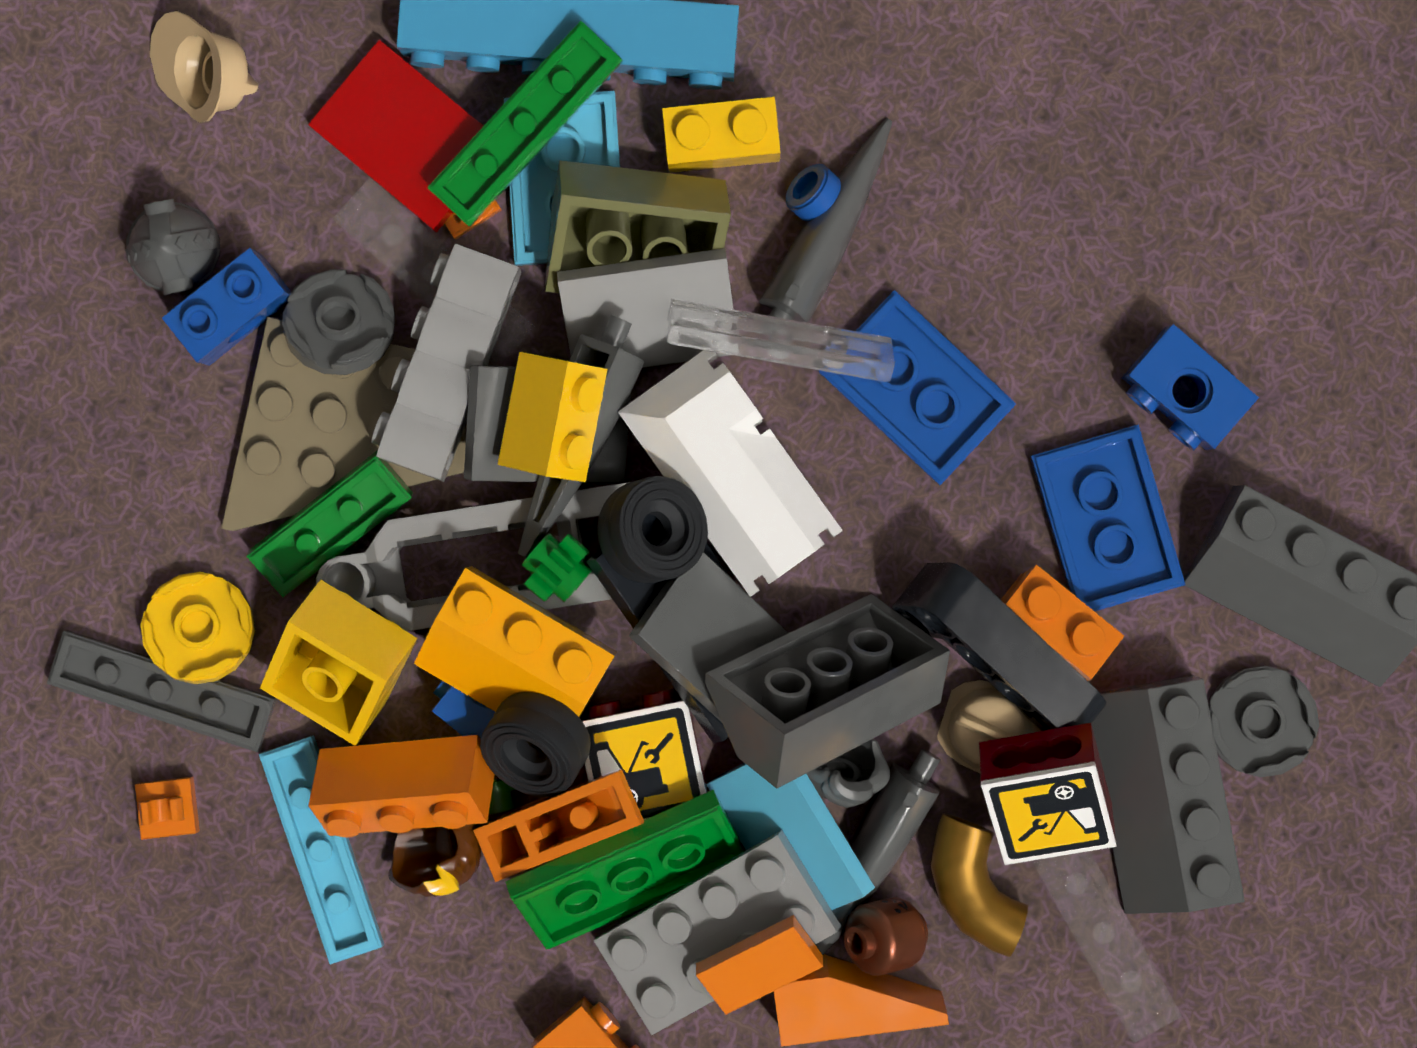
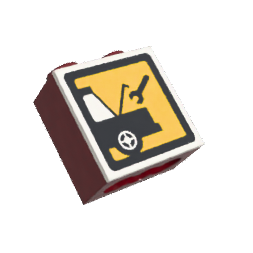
[580,689,708,820]
[979,723,1117,865]

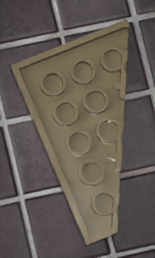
[221,317,467,531]

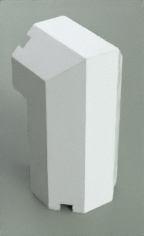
[618,346,843,597]

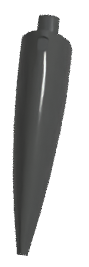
[759,118,892,342]
[518,315,644,558]
[815,749,941,955]

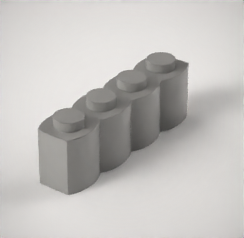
[371,244,521,482]

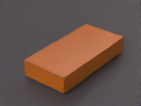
[696,915,823,1015]

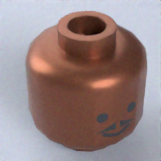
[844,897,928,976]

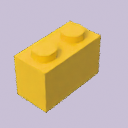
[662,97,781,173]
[498,352,608,482]

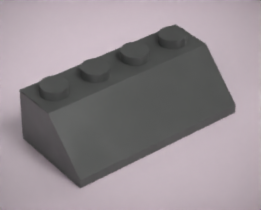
[1184,485,1417,687]
[705,594,950,789]
[1091,675,1245,914]

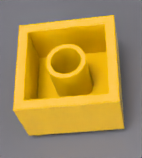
[260,580,418,746]

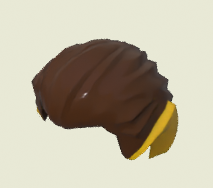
[388,824,481,897]

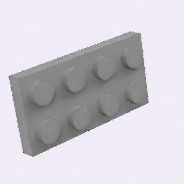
[594,830,841,1035]

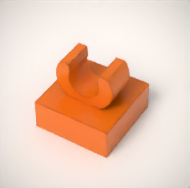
[135,777,200,840]

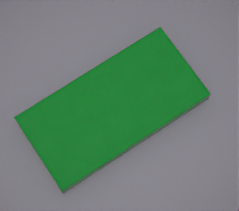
[505,790,745,950]

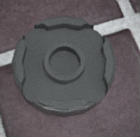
[282,269,395,375]
[1208,665,1319,777]

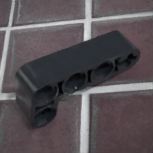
[892,562,1106,731]

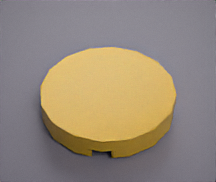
[141,572,255,684]

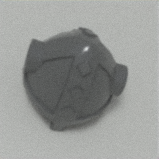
[125,199,220,295]

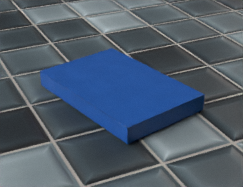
[818,290,1016,486]
[1030,424,1186,611]

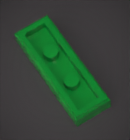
[246,451,413,597]

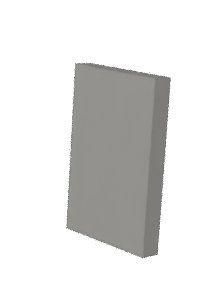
[557,248,739,368]

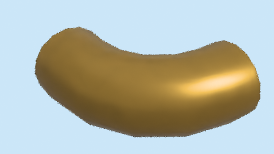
[931,813,1028,957]

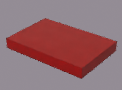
[308,40,483,233]

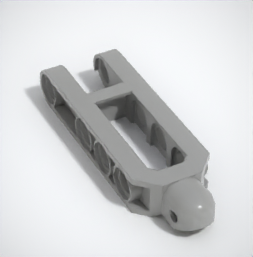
[316,482,630,631]

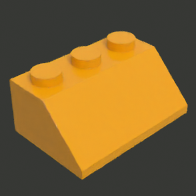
[414,566,617,717]

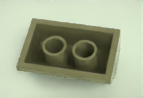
[545,160,731,293]

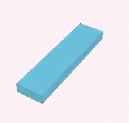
[259,735,384,964]

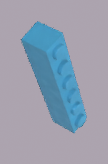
[397,0,739,90]

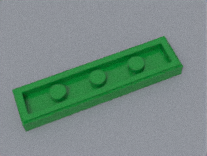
[427,21,623,227]

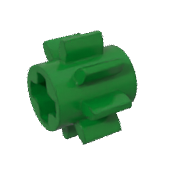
[521,533,592,602]

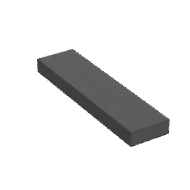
[47,630,277,752]

